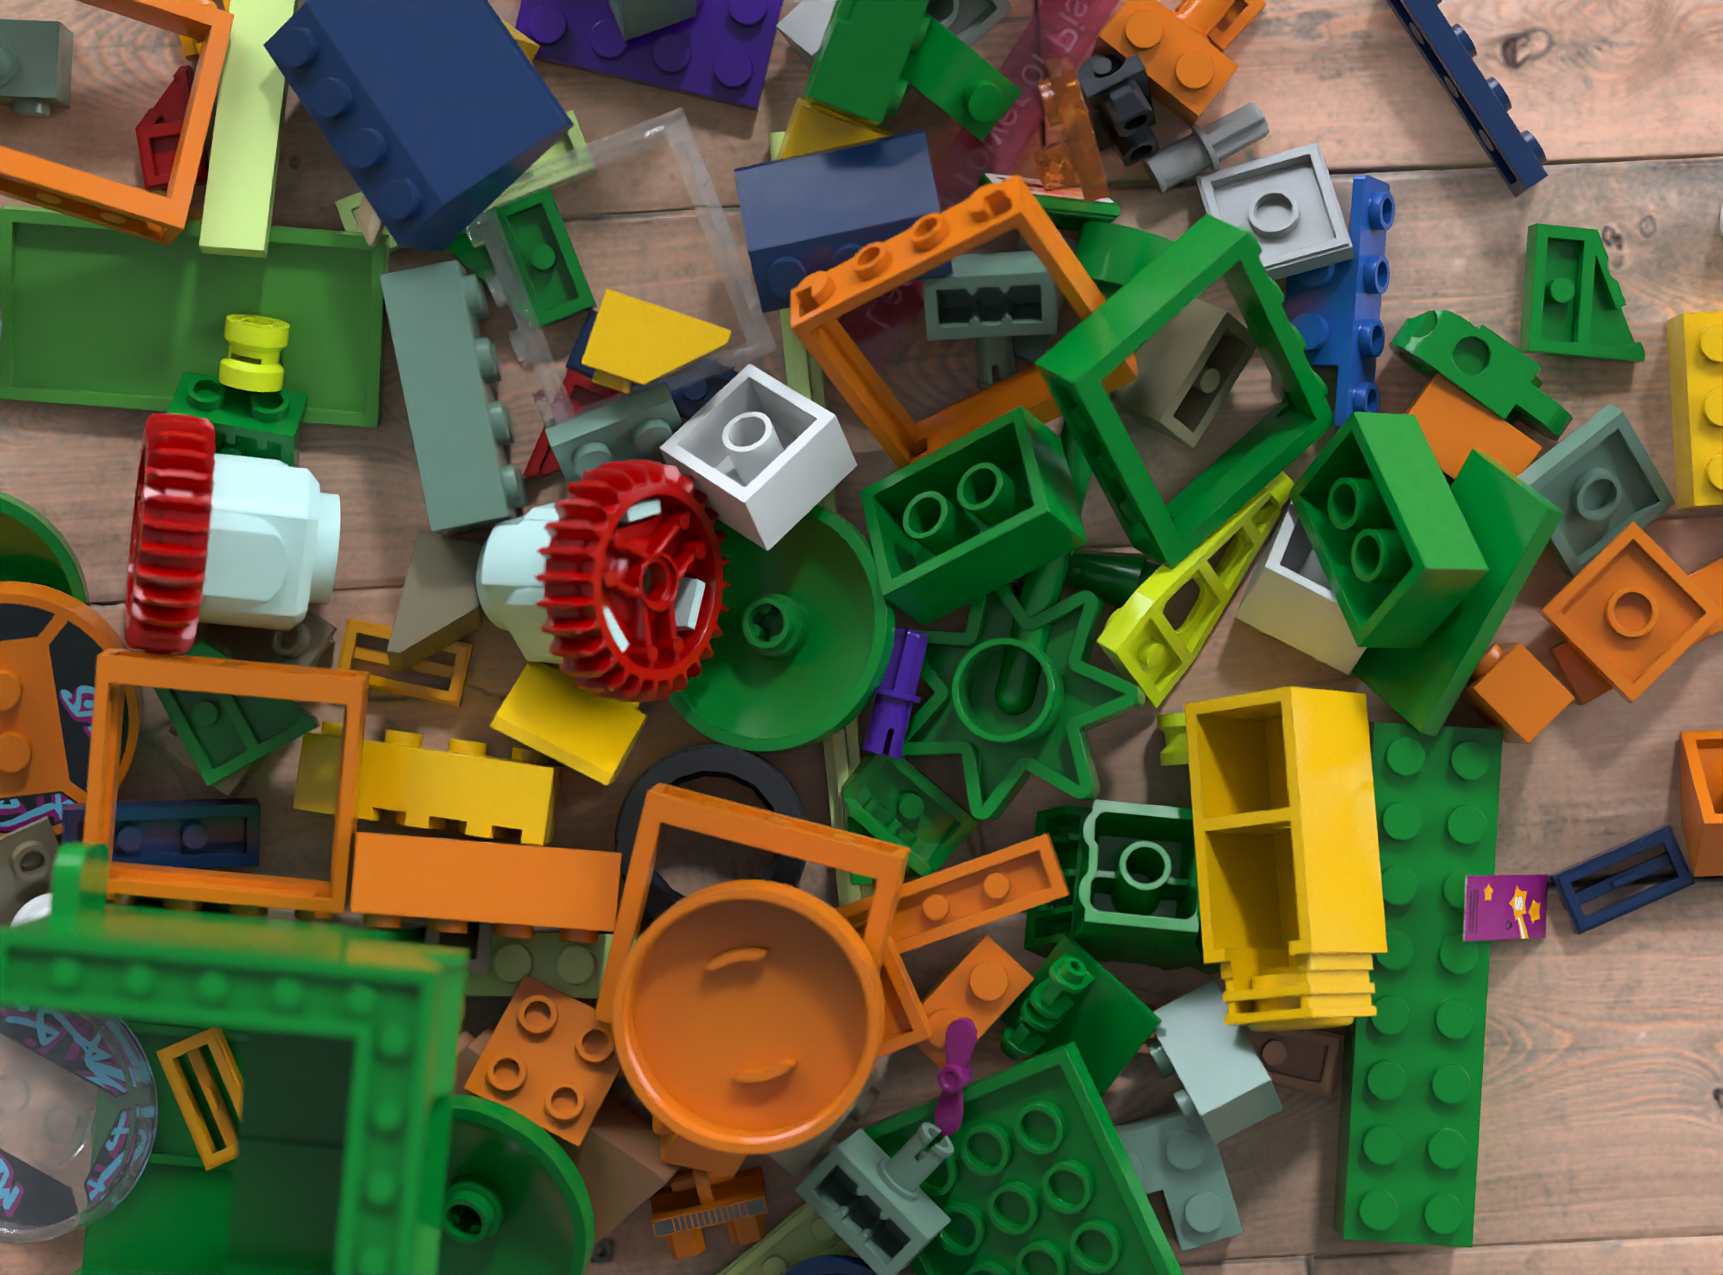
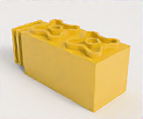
[1184,687,1387,1032]

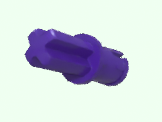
[861,627,928,759]

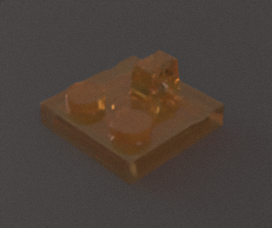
[1034,54,1110,203]

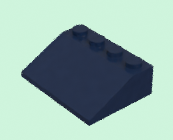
[263,0,574,251]

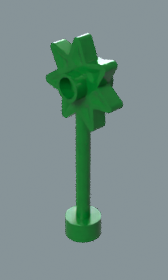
[902,221,1173,822]

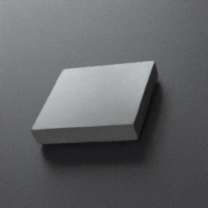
[1195,142,1354,293]

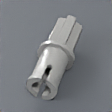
[1143,103,1269,194]

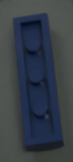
[1386,0,1548,198]

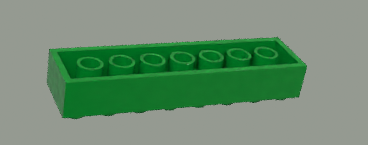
[1333,721,1503,1247]

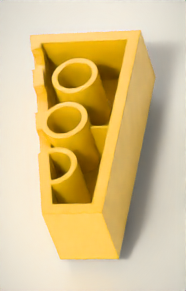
[293,721,564,846]

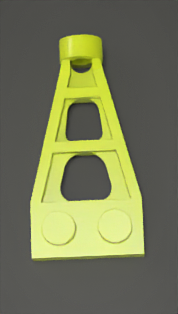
[1096,471,1295,709]

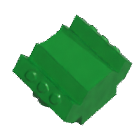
[1024,799,1221,975]

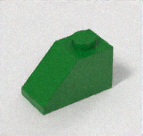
[900,11,1023,142]

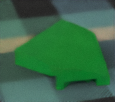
[841,752,979,885]

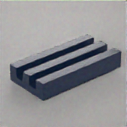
[1549,825,1695,935]

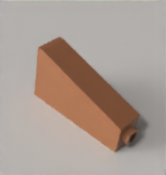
[454,1021,681,1245]

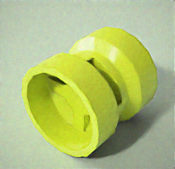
[218,314,291,392]

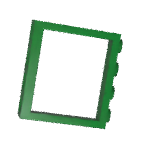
[1035,214,1334,570]

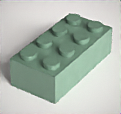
[380,260,528,537]

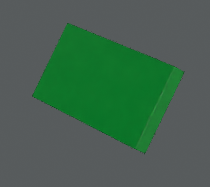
[1351,449,1565,737]

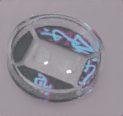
[0,1005,158,1244]

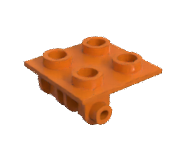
[463,974,624,1147]

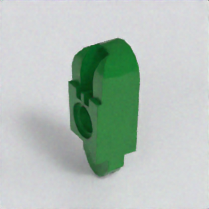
[1389,310,1573,441]

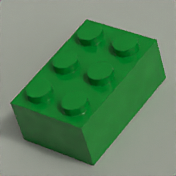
[860,405,1088,626]
[1289,412,1489,648]

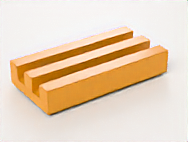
[337,618,474,707]
[156,1025,243,1171]

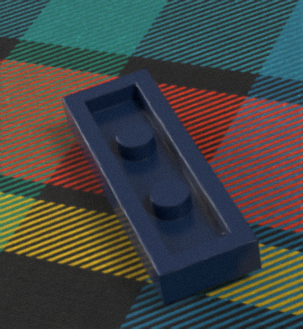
[62,798,260,868]

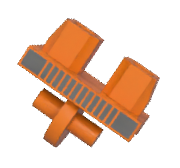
[650,1167,769,1260]

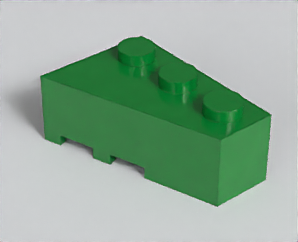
[801,0,930,126]

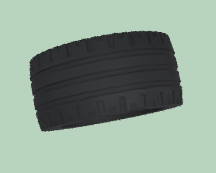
[615,743,807,920]

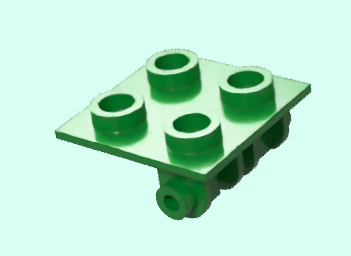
[1000,933,1162,1097]

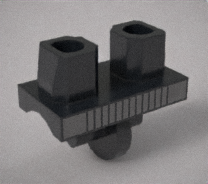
[1077,54,1159,167]

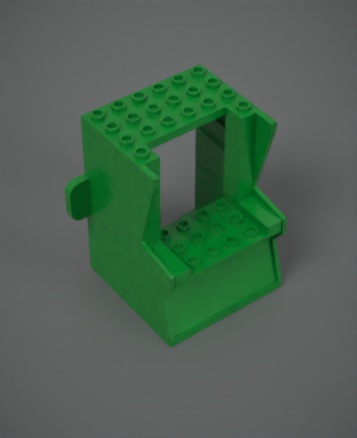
[0,841,470,1275]

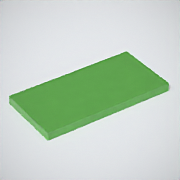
[0,205,389,428]

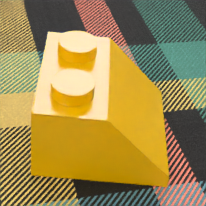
[490,661,650,786]

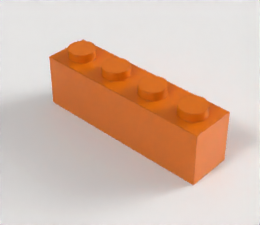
[349,832,621,943]

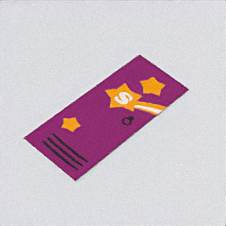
[1464,874,1548,941]

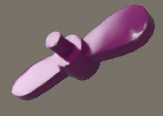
[934,1017,977,1137]

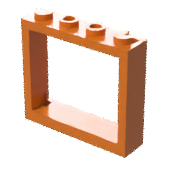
[0,0,235,246]
[790,174,1138,470]
[83,648,370,921]
[594,782,911,1032]

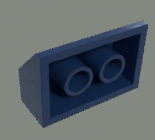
[734,129,953,313]

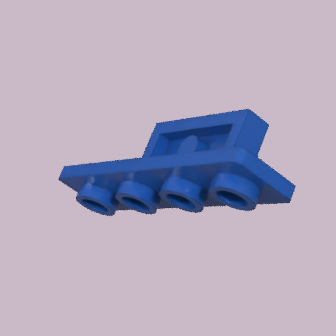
[1284,175,1395,430]

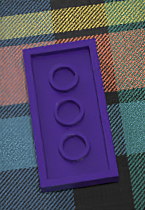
[515,0,784,112]

